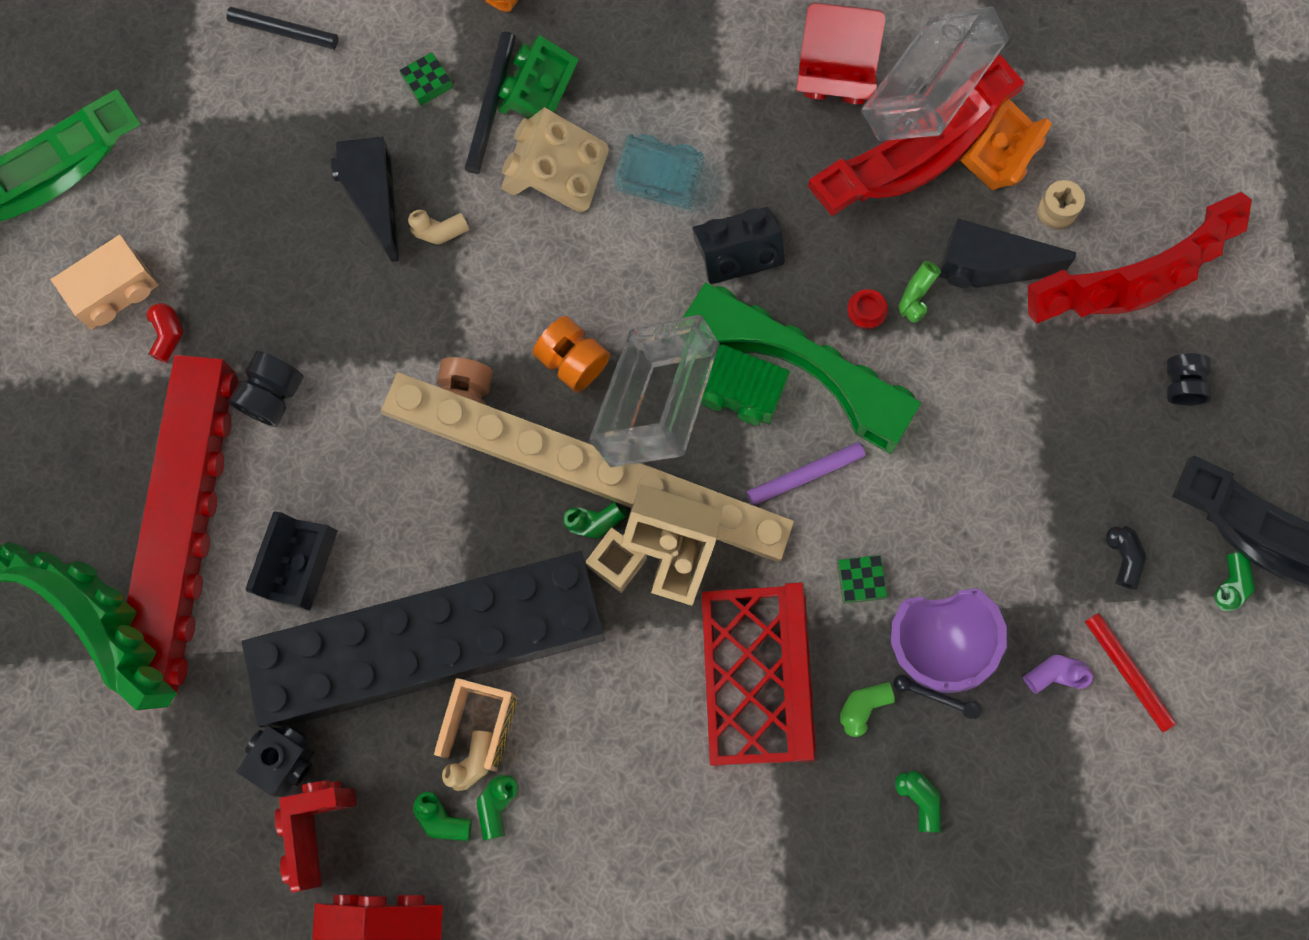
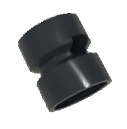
[228,351,304,427]

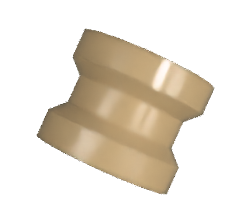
[1037,180,1085,230]

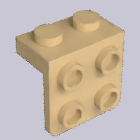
[501,108,609,212]

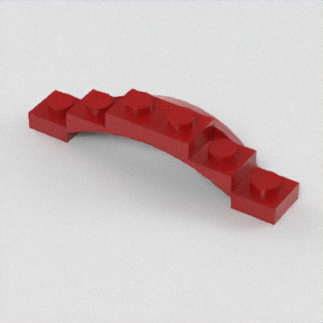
[808,54,1025,216]
[1028,191,1252,324]

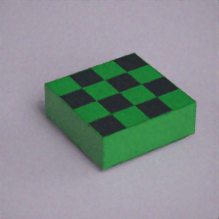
[399,52,453,106]
[837,555,887,604]

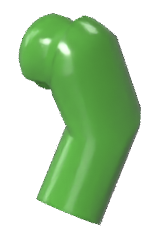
[898,261,941,323]
[840,682,895,737]

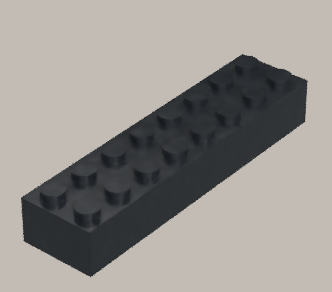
[241,551,606,729]

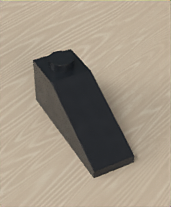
[331,136,399,262]
[938,218,1077,288]

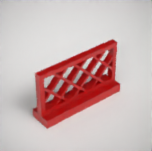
[701,582,817,766]

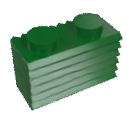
[694,342,790,426]

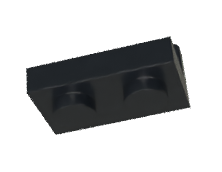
[692,207,785,284]
[246,511,338,611]

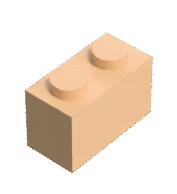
[50,234,159,330]

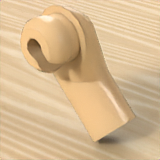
[408,210,470,245]
[442,731,493,791]

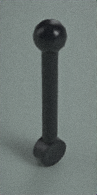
[894,674,981,719]

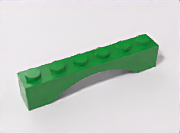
[680,282,922,455]

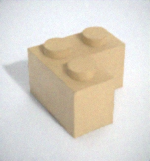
[620,484,722,606]

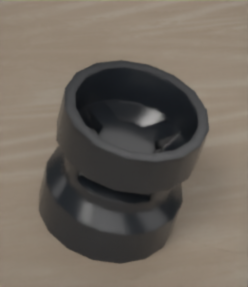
[1167,353,1211,406]

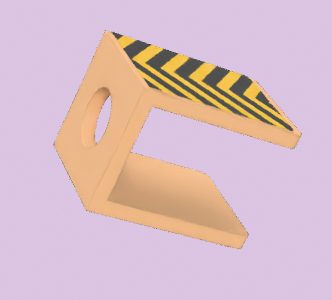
[434,678,518,772]

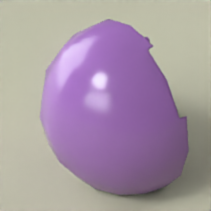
[891,588,1007,693]

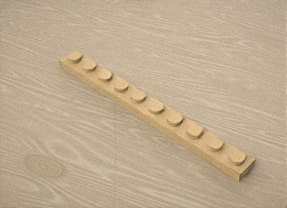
[381,372,794,562]

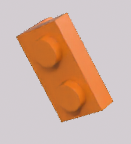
[960,99,1052,190]

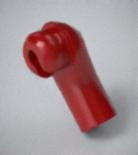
[147,303,183,364]

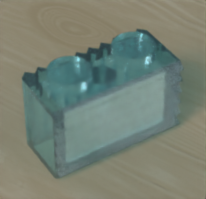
[614,134,704,210]

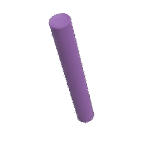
[746,442,866,506]

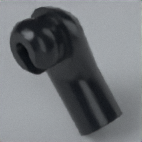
[1106,526,1146,590]

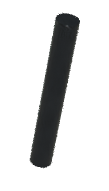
[226,7,338,50]

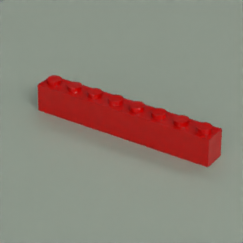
[127,355,238,695]

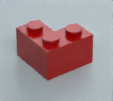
[312,894,443,940]

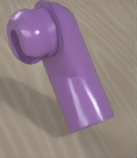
[1023,655,1093,694]

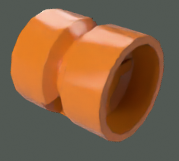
[532,315,610,393]

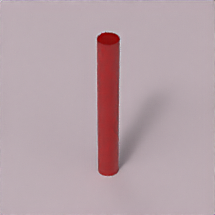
[1084,613,1177,732]

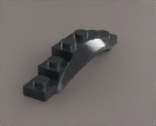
[1172,455,1309,588]

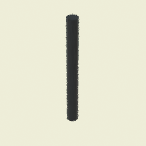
[465,31,516,174]

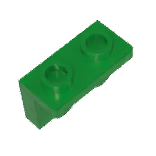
[498,35,579,119]

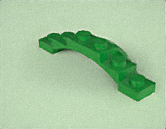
[0,89,142,222]
[0,542,177,711]

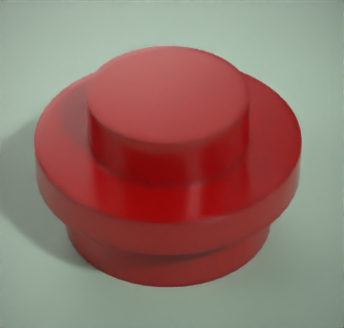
[847,289,888,329]

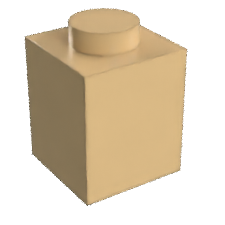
[585,527,647,593]

